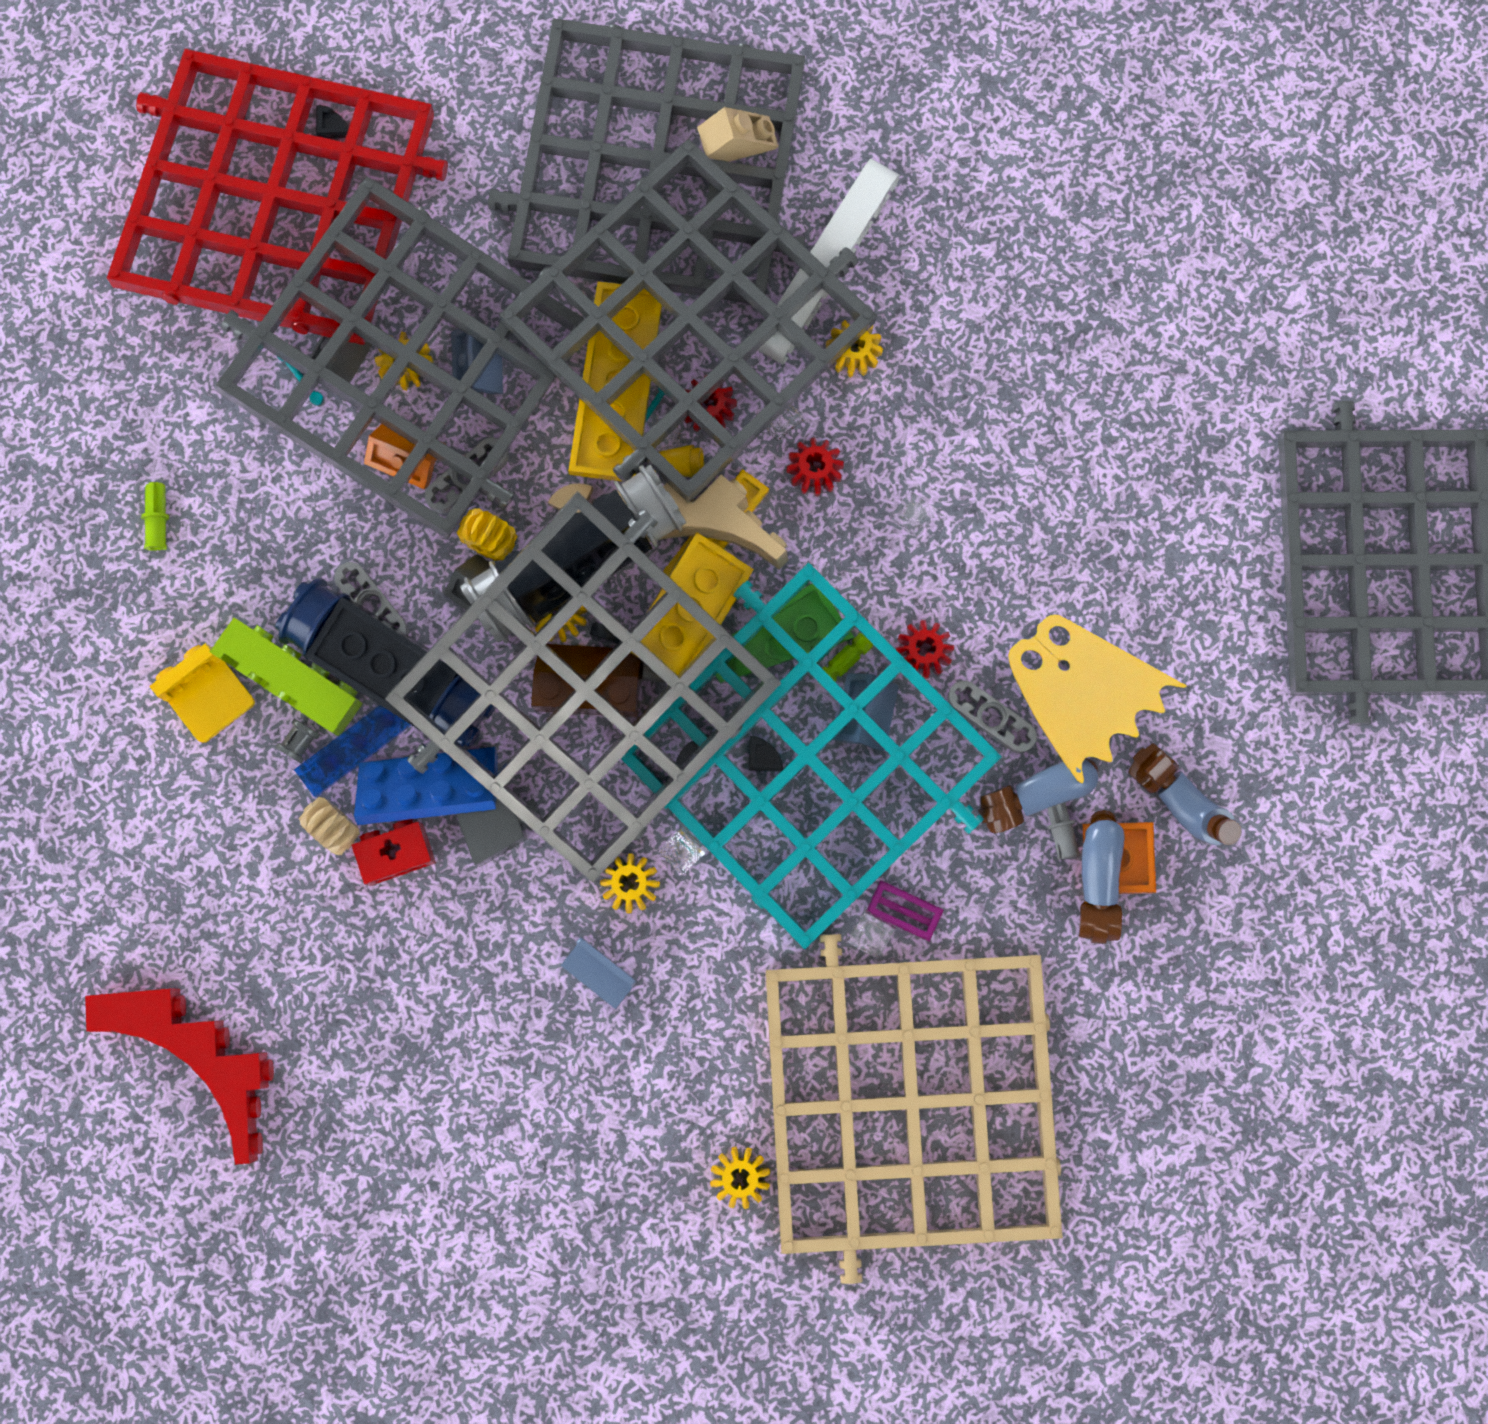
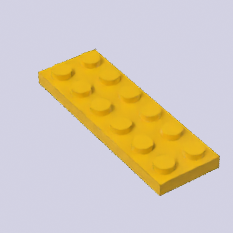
[568,281,662,482]

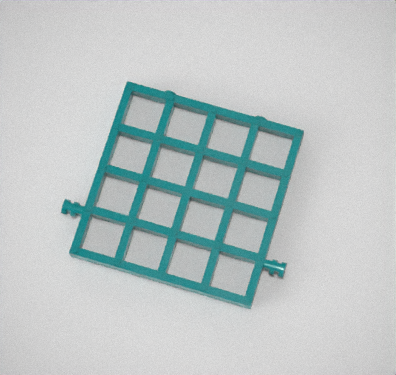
[621,562,1002,949]

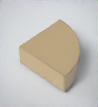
[547,483,594,513]

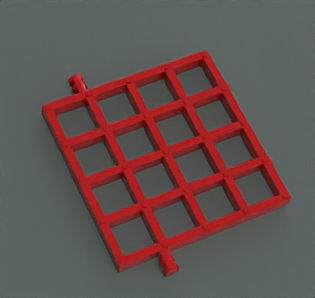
[106,49,448,345]

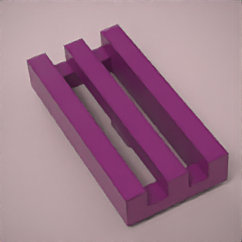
[866,880,944,942]

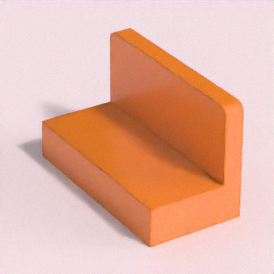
[364,424,446,490]

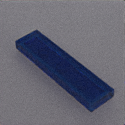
[294,705,412,798]

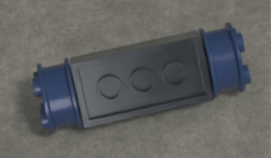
[275,578,496,748]

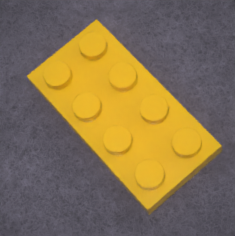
[631,532,754,675]

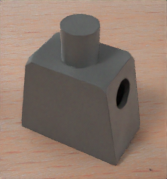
[456,798,541,867]

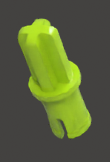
[141,482,169,551]

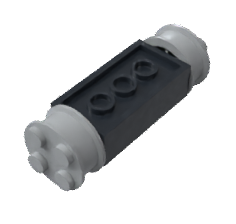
[460,465,686,643]

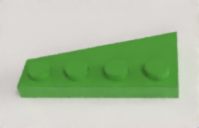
[715,584,854,684]

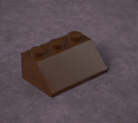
[531,644,641,718]

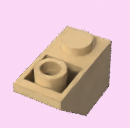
[697,107,779,162]

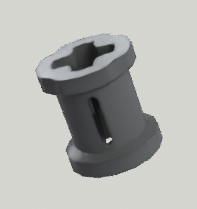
[275,718,320,764]

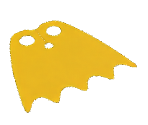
[1008,614,1187,783]

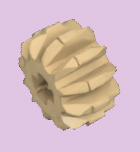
[299,797,360,855]

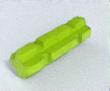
[818,633,873,687]

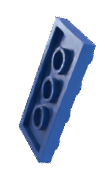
[354,747,498,825]

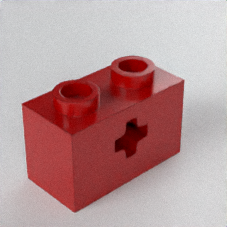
[351,819,436,886]

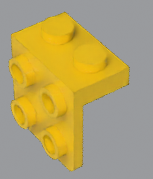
[149,643,255,743]

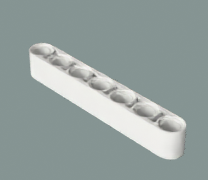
[758,159,900,365]

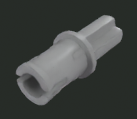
[1047,802,1080,860]

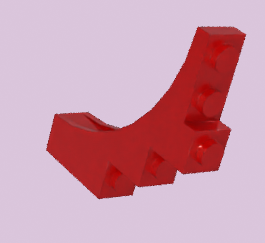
[85,988,274,1165]

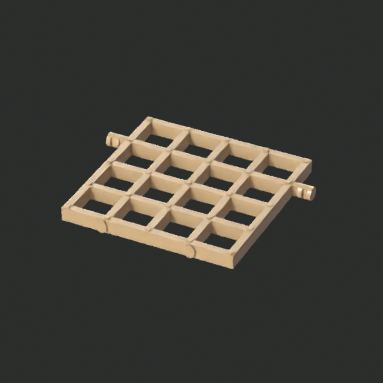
[765,934,1063,1284]

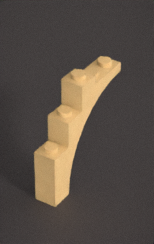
[617,474,788,570]

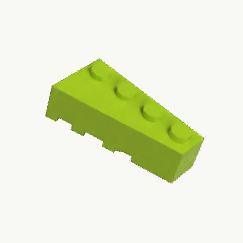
[209,617,363,737]

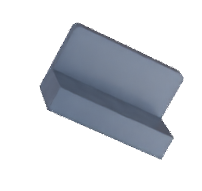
[451,327,503,395]
[833,673,899,751]
[561,937,638,1009]

